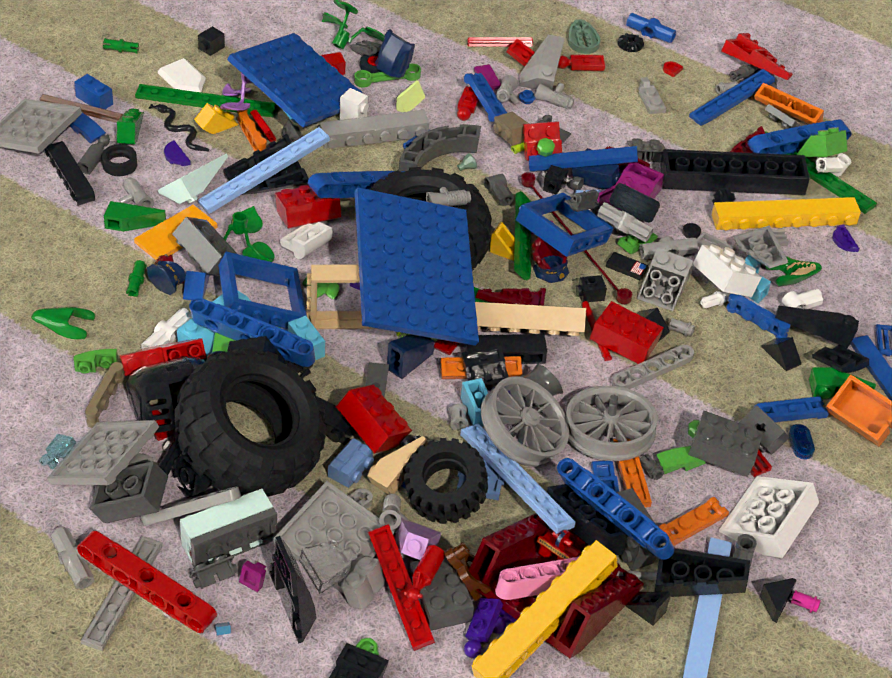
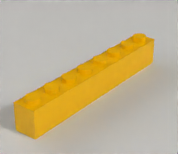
[711,197,861,230]
[472,540,618,678]

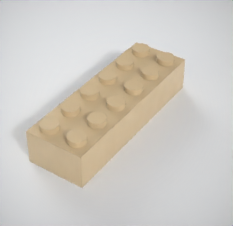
[475,302,586,336]

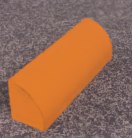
[755,83,824,125]

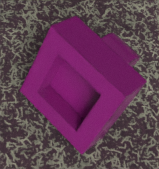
[239,561,266,592]

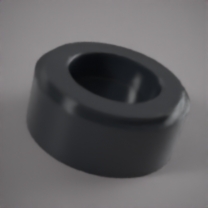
[682,223,701,239]

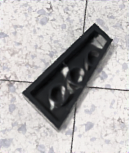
[547,484,628,555]
[654,546,750,597]

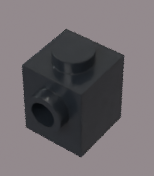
[198,26,225,56]
[543,165,568,195]
[576,275,607,303]

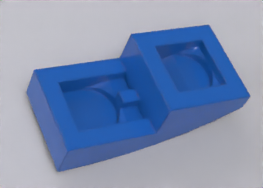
[70,113,106,143]
[591,461,619,497]

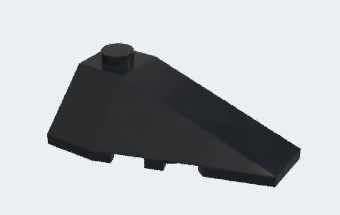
[775,306,859,348]

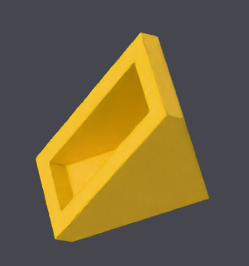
[490,222,515,261]

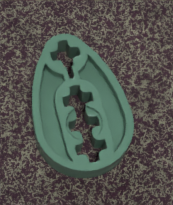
[568,19,601,54]

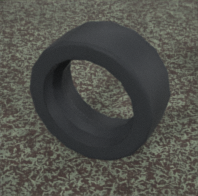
[102,144,137,177]

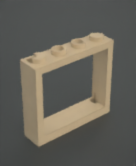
[307,265,378,329]

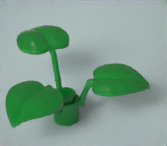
[322,0,384,50]
[224,206,275,262]

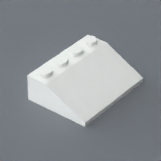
[719,476,819,558]

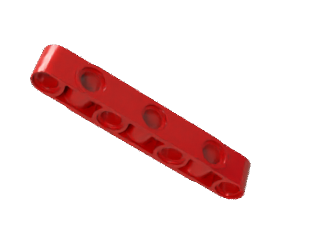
[77,530,217,633]

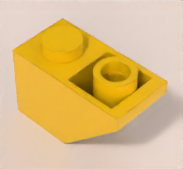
[194,103,238,134]

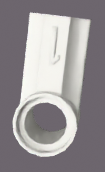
[816,153,851,177]
[782,289,823,309]

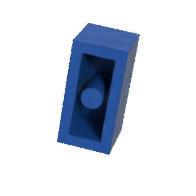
[74,74,113,109]

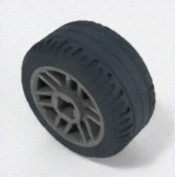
[609,183,660,223]

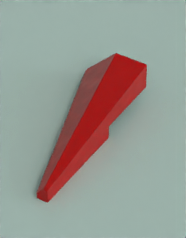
[721,33,793,80]

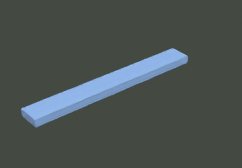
[198,127,330,214]
[460,424,575,534]
[683,537,732,678]

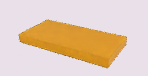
[134,205,218,260]

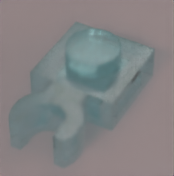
[39,434,76,470]

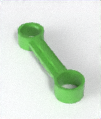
[354,63,421,88]

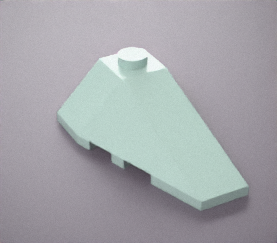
[158,153,228,204]

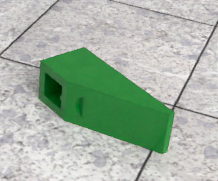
[117,108,144,144]
[104,201,166,232]
[809,367,876,399]

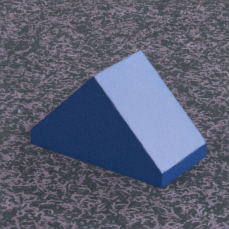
[183,271,210,301]

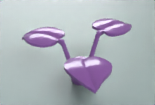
[220,73,252,111]

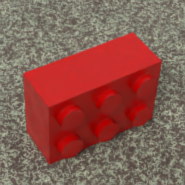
[275,185,341,228]
[590,301,664,364]
[336,385,412,454]

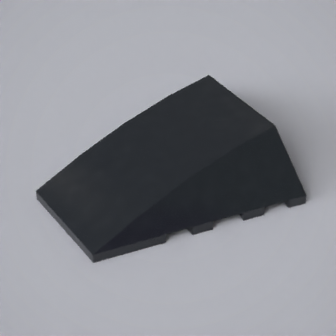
[224,134,309,195]
[269,536,317,644]

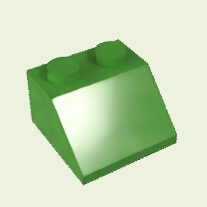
[797,127,847,157]

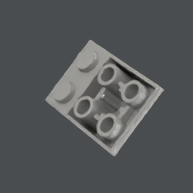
[637,248,693,311]

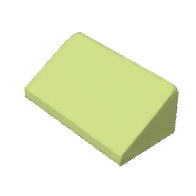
[396,80,425,112]

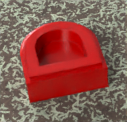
[663,61,683,77]

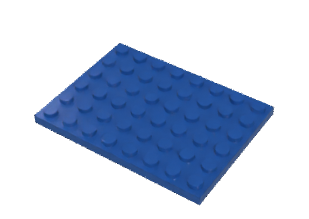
[355,187,479,346]

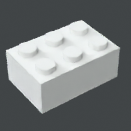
[693,244,762,297]

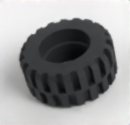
[404,438,488,524]

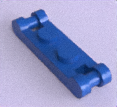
[464,73,507,122]
[726,294,790,338]
[754,397,829,422]

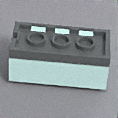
[180,489,277,567]

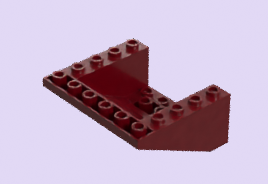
[469,513,644,659]

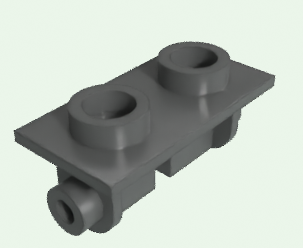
[282,119,303,143]
[564,189,600,212]
[189,555,238,589]

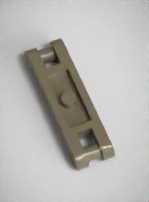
[85,362,124,428]

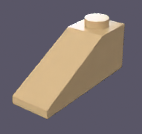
[367,436,428,495]

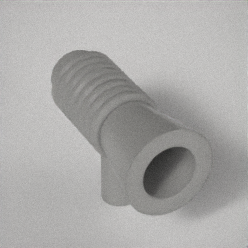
[496,75,520,105]
[535,83,575,109]
[119,178,154,208]
[426,187,471,207]
[379,494,408,530]

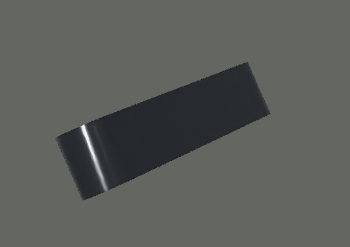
[45,141,95,206]

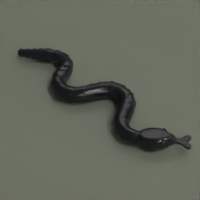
[149,104,209,152]

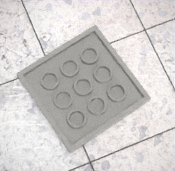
[0,99,82,154]
[47,420,159,485]
[272,481,396,594]

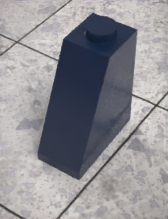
[572,148,621,189]
[387,334,434,379]

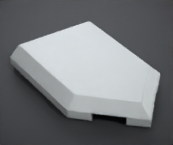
[158,58,206,92]

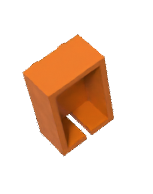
[826,375,892,447]

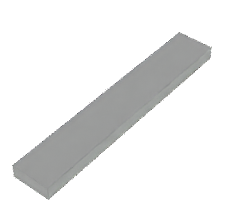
[81,536,163,651]

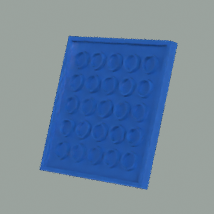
[227,33,362,128]

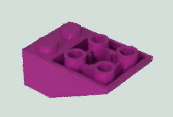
[616,162,664,219]

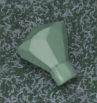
[457,153,477,171]

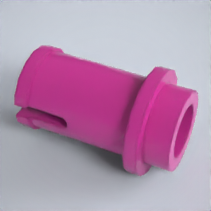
[791,590,821,613]

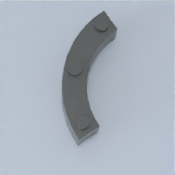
[398,124,481,171]

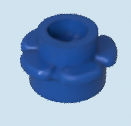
[519,90,536,104]

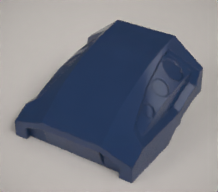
[375,29,415,78]

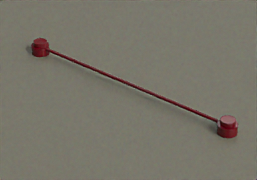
[521,172,632,305]

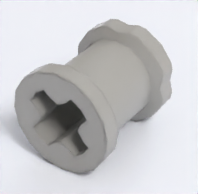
[449,404,469,430]

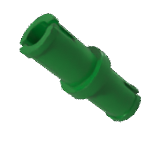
[103,38,139,54]
[126,260,147,297]

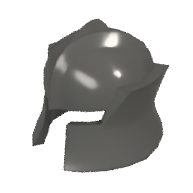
[520,364,563,405]

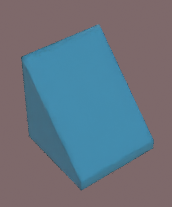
[215,622,231,635]

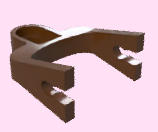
[444,542,491,601]

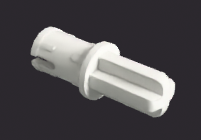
[700,291,731,308]

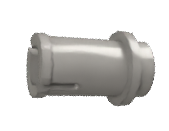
[716,81,738,94]
[669,318,695,337]

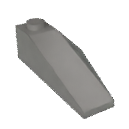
[518,34,565,90]
[734,225,788,268]

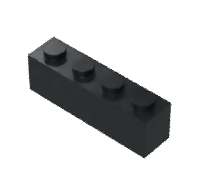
[464,334,547,364]
[315,395,356,445]

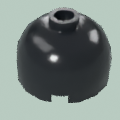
[173,455,212,497]

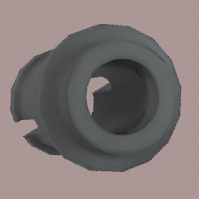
[640,454,664,480]

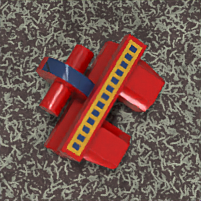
[537,530,581,560]

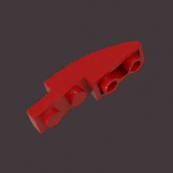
[120,338,206,376]

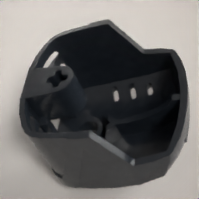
[126,356,205,433]

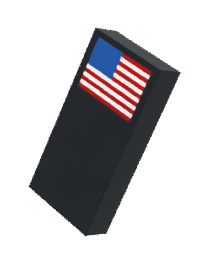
[606,252,648,280]

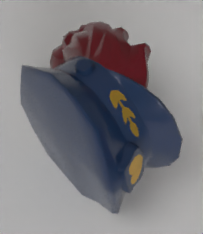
[532,237,570,283]
[147,254,186,295]

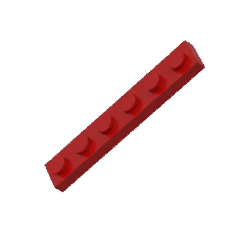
[368,524,435,651]

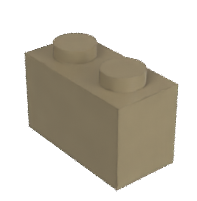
[493,111,528,146]

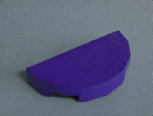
[164,140,191,166]
[832,224,860,252]

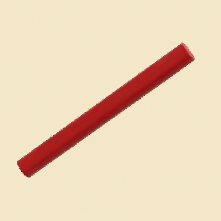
[581,301,612,361]

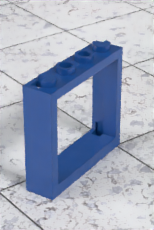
[516,192,614,257]
[218,251,307,329]

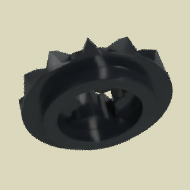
[618,33,644,52]

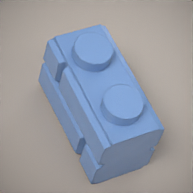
[328,438,374,488]

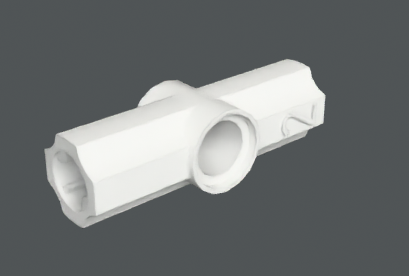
[141,308,192,349]

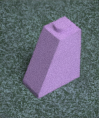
[394,518,441,560]

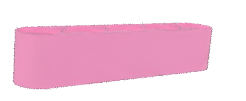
[495,557,579,600]

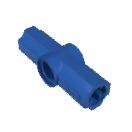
[626,13,677,43]

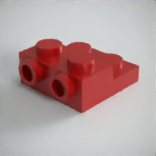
[523,121,562,161]

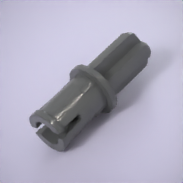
[729,64,758,81]

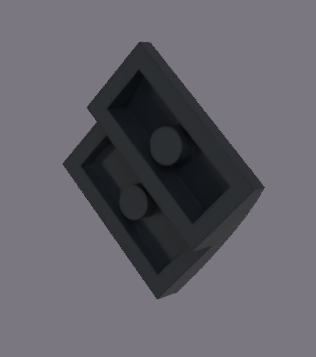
[812,345,869,373]
[461,346,509,390]
[329,643,389,678]

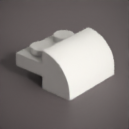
[280,222,333,259]

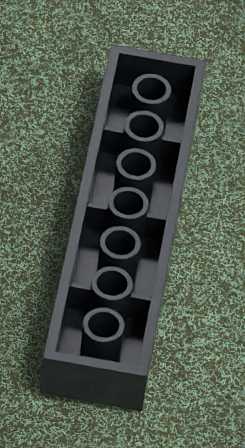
[660,149,810,195]

